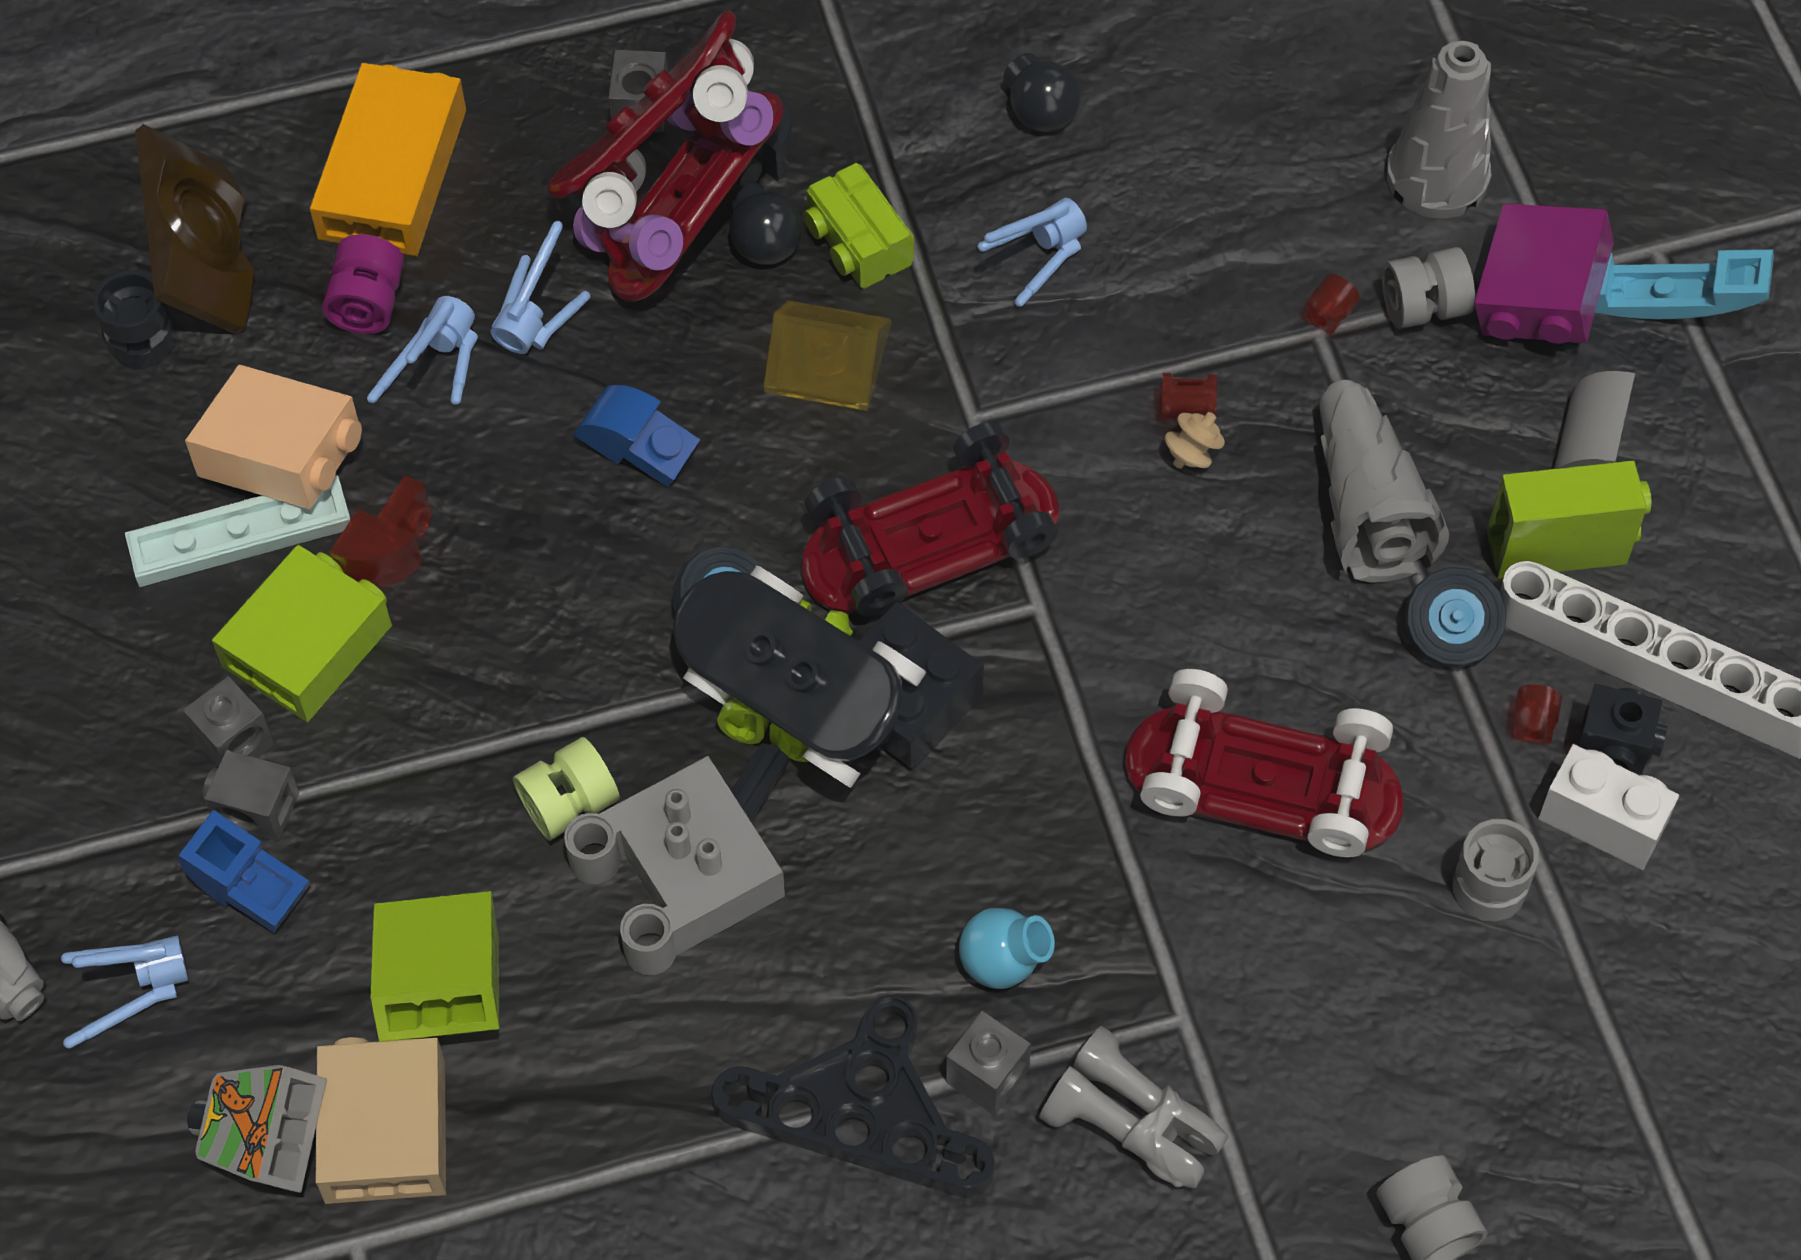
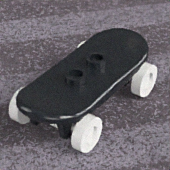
[673,565,926,788]

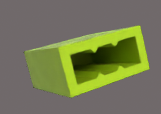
[1487,461,1651,579]
[212,545,392,723]
[370,891,499,1042]

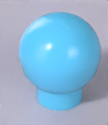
[959,908,1055,989]

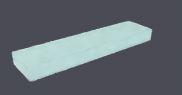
[125,475,353,587]

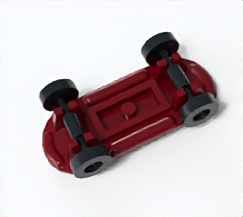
[802,421,1059,616]

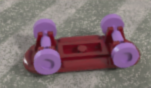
[573,91,784,302]

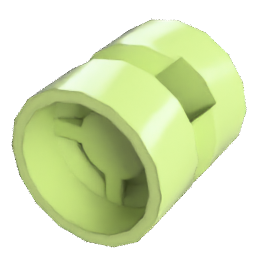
[512,737,620,841]

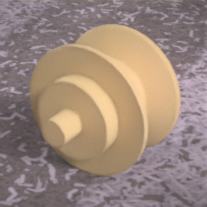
[1165,412,1225,469]

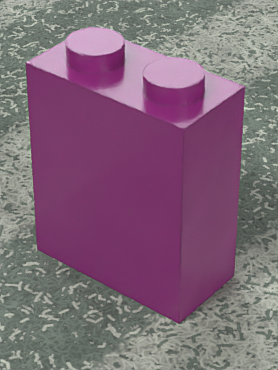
[1474,203,1614,344]

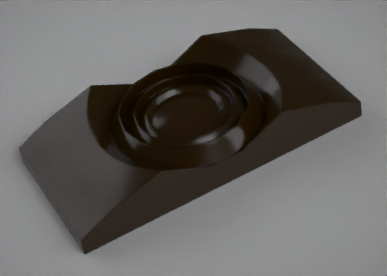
[135,124,254,335]

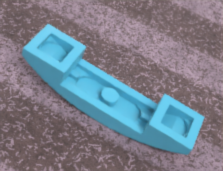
[1595,249,1774,319]

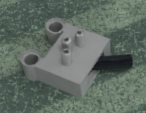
[564,744,789,975]

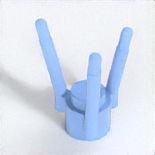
[977,197,1087,307]
[491,221,590,354]
[367,296,478,405]
[61,935,188,1048]

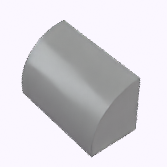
[1554,371,1635,469]

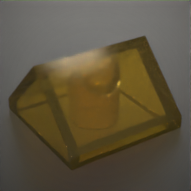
[764,300,891,411]

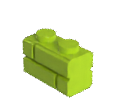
[803,163,914,289]

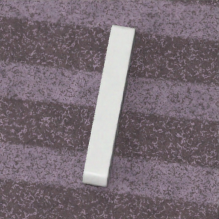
[1499,561,1801,759]

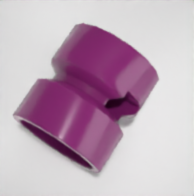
[322,234,404,334]

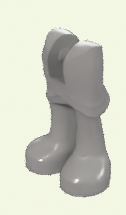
[1039,1026,1228,1189]

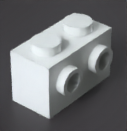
[1539,744,1680,870]

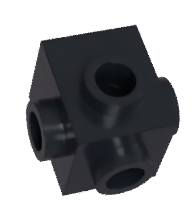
[1577,683,1668,775]

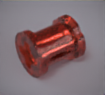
[1160,373,1217,419]

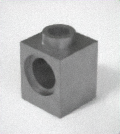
[609,50,668,132]
[183,676,274,767]
[203,750,300,842]
[947,1011,1031,1116]

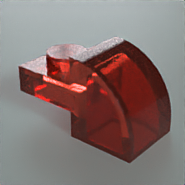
[330,475,432,588]

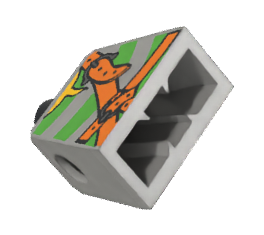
[187,1065,327,1193]

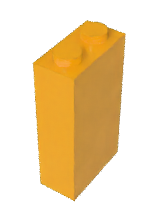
[310,63,466,256]

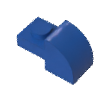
[573,385,700,487]
[178,810,309,933]

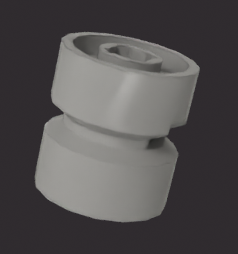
[1382,247,1475,329]
[1453,819,1539,921]
[1376,1155,1488,1260]

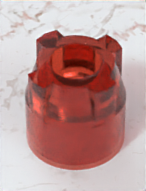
[1303,274,1360,334]
[1513,684,1563,745]

